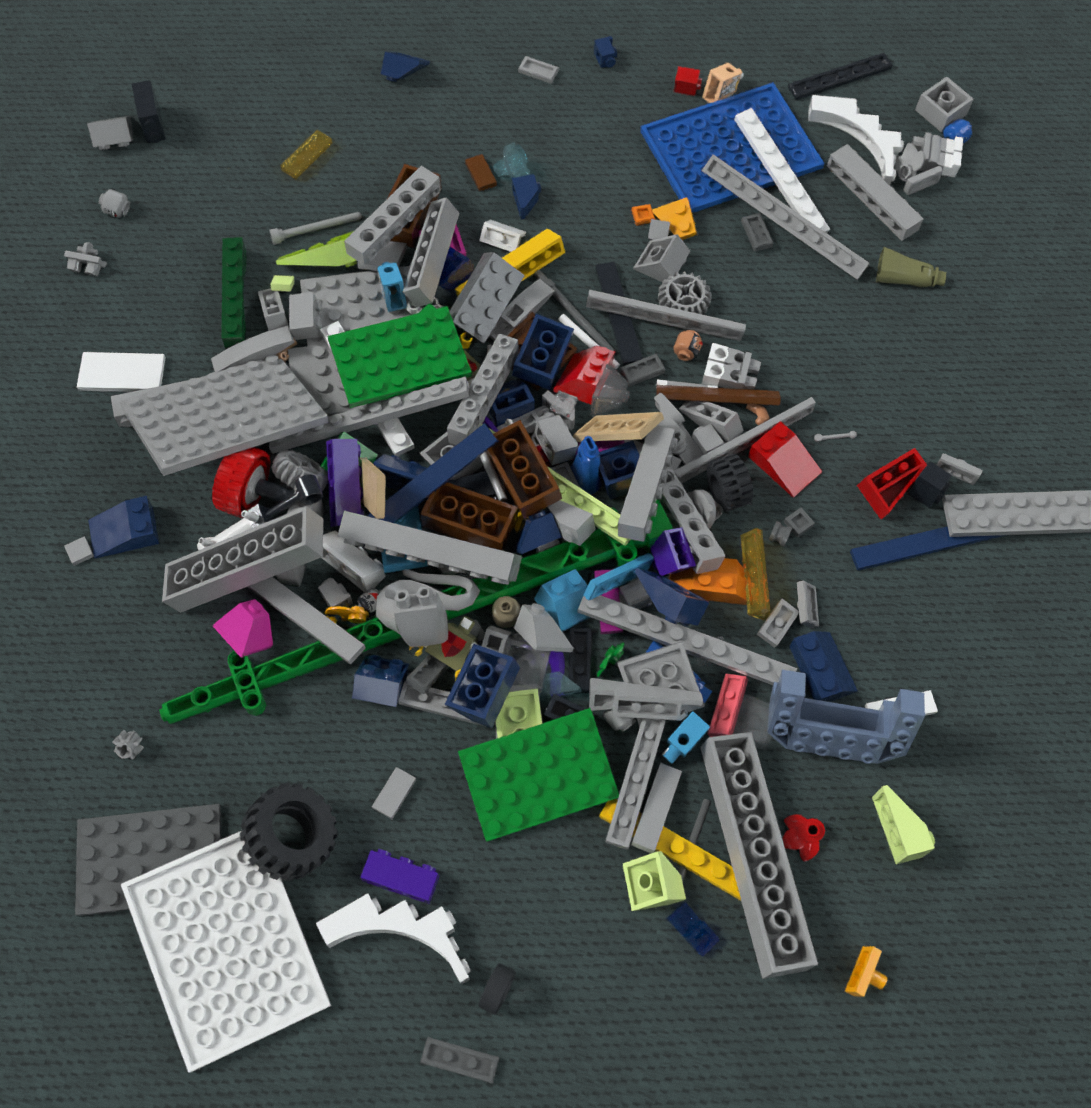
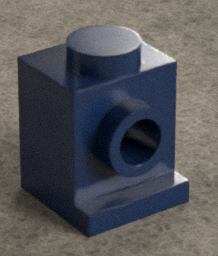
[594,36,617,68]

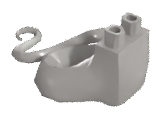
[375,560,480,647]

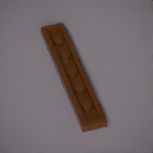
[656,385,781,405]

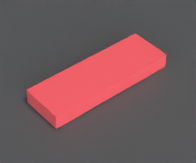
[708,674,748,737]

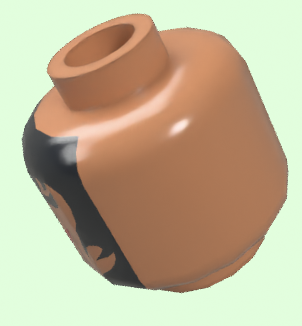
[673,330,703,361]

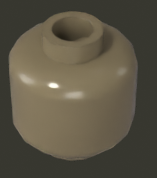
[492,596,520,628]

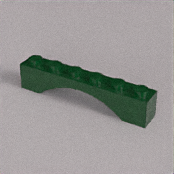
[221,237,246,349]

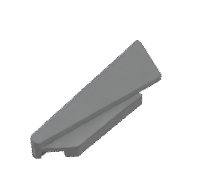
[589,678,703,720]

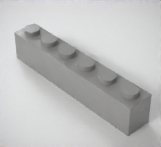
[827,144,923,241]
[403,197,459,307]
[618,426,678,542]

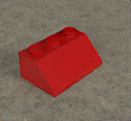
[553,345,615,405]

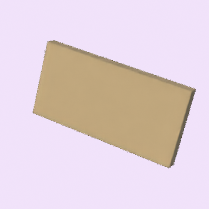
[573,412,664,442]
[359,458,386,519]

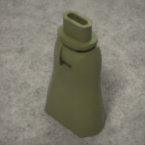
[876,247,946,287]

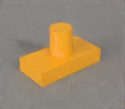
[845,946,887,997]

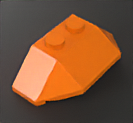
[669,558,756,606]

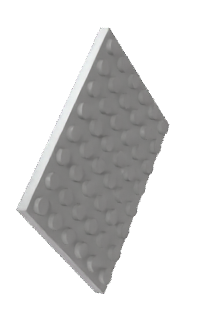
[300,266,424,417]
[120,355,328,476]

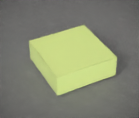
[271,275,294,292]

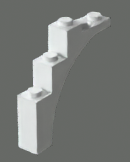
[809,95,904,185]
[316,894,471,985]

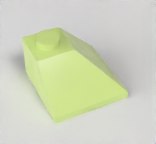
[623,851,686,911]

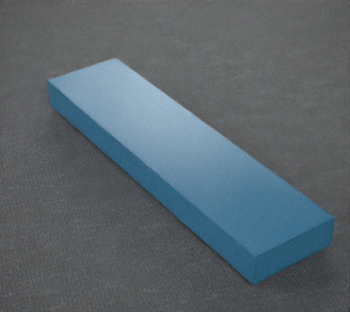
[584,553,654,601]

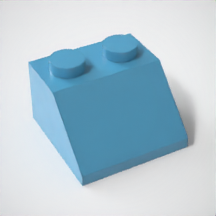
[534,569,590,631]

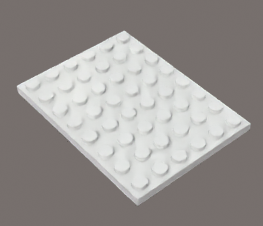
[121,831,331,1073]

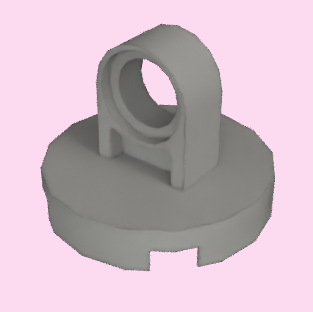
[687,490,723,529]

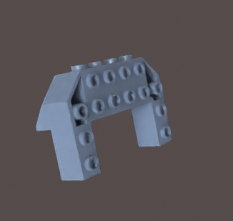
[768,670,925,764]

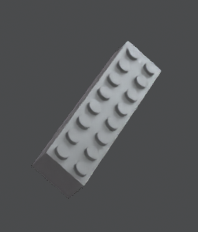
[162,506,323,613]
[338,511,522,585]

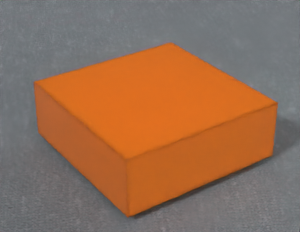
[631,204,655,226]

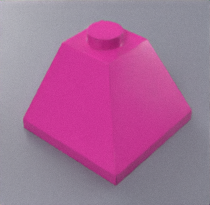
[213,599,273,657]

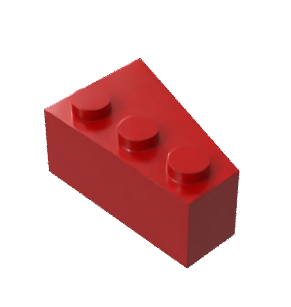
[857,448,927,520]

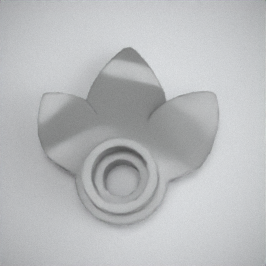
[893,143,925,182]

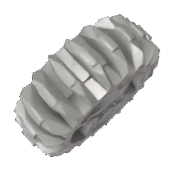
[658,271,712,315]
[271,450,328,491]

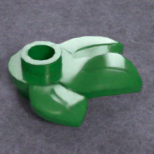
[597,642,625,677]

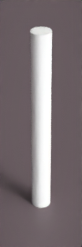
[559,314,620,370]

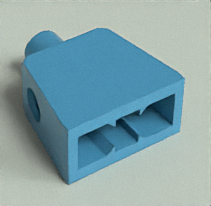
[377,262,407,312]
[662,711,710,764]

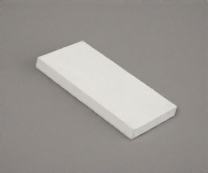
[77,352,166,392]

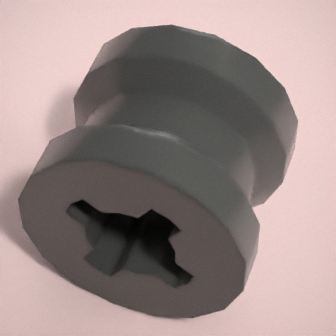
[769,521,793,547]

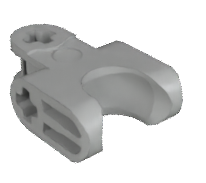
[643,393,687,455]

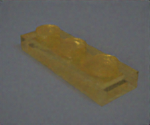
[280,130,332,179]

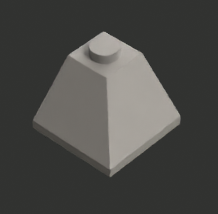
[514,603,574,652]

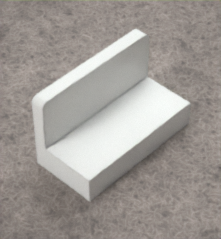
[479,220,526,252]

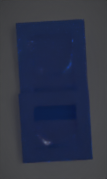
[666,902,720,957]

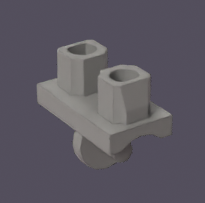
[64,242,107,276]

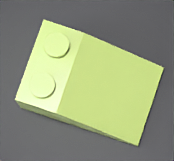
[872,785,935,864]

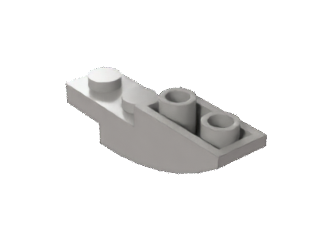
[489,279,555,341]

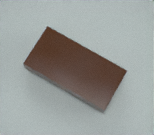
[465,154,497,191]

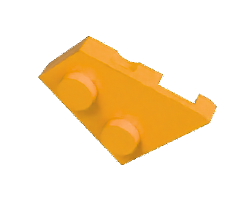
[652,197,698,240]

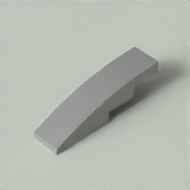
[211,326,295,372]

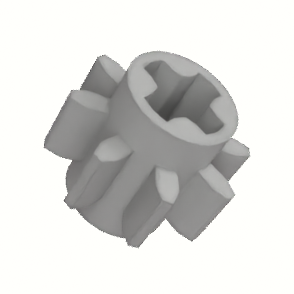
[112,730,144,760]

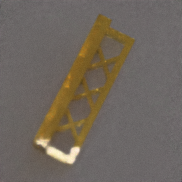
[740,528,770,620]

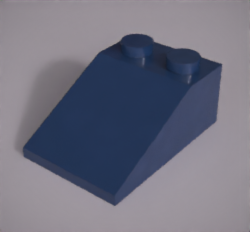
[88,496,159,559]
[635,568,709,627]

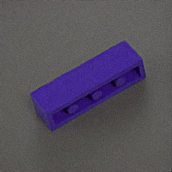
[326,439,364,527]

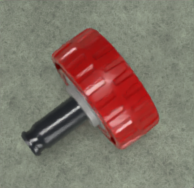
[212,447,295,518]

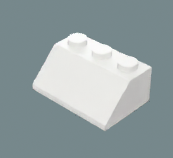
[321,531,385,592]

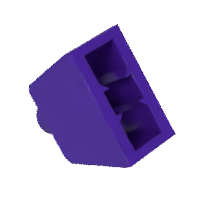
[651,527,696,576]

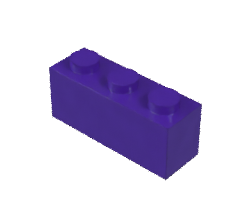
[360,849,439,905]

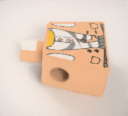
[702,63,743,103]

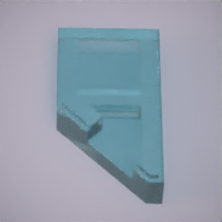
[538,672,582,698]

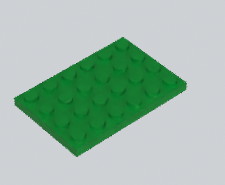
[327,306,472,408]
[458,708,619,842]

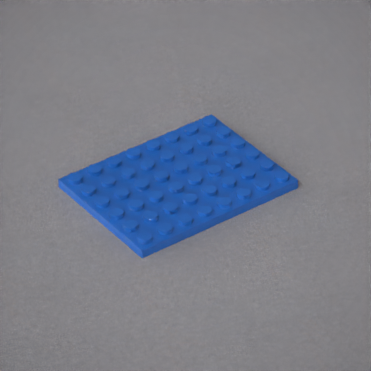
[640,83,824,213]

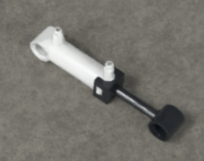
[197,474,323,550]

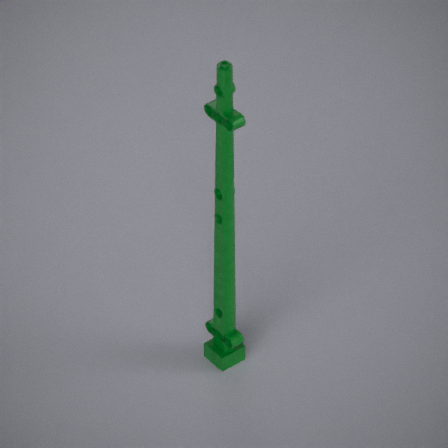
[159,499,673,725]

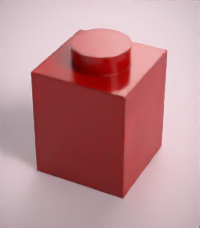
[674,66,702,96]

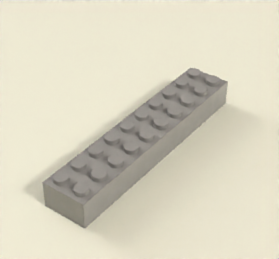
[700,732,818,979]

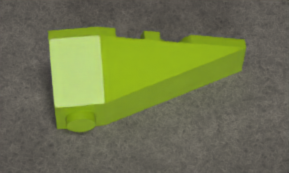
[276,231,357,267]

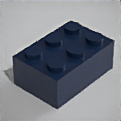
[512,314,574,390]

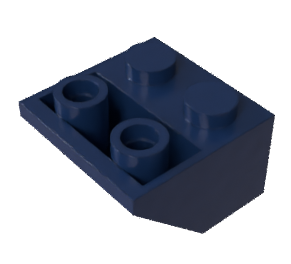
[489,379,535,427]
[352,655,409,707]

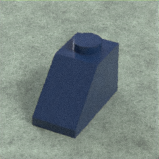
[512,174,541,219]

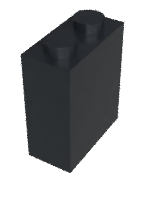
[132,80,166,143]

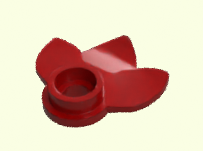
[782,814,825,861]

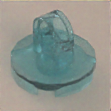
[493,142,530,178]

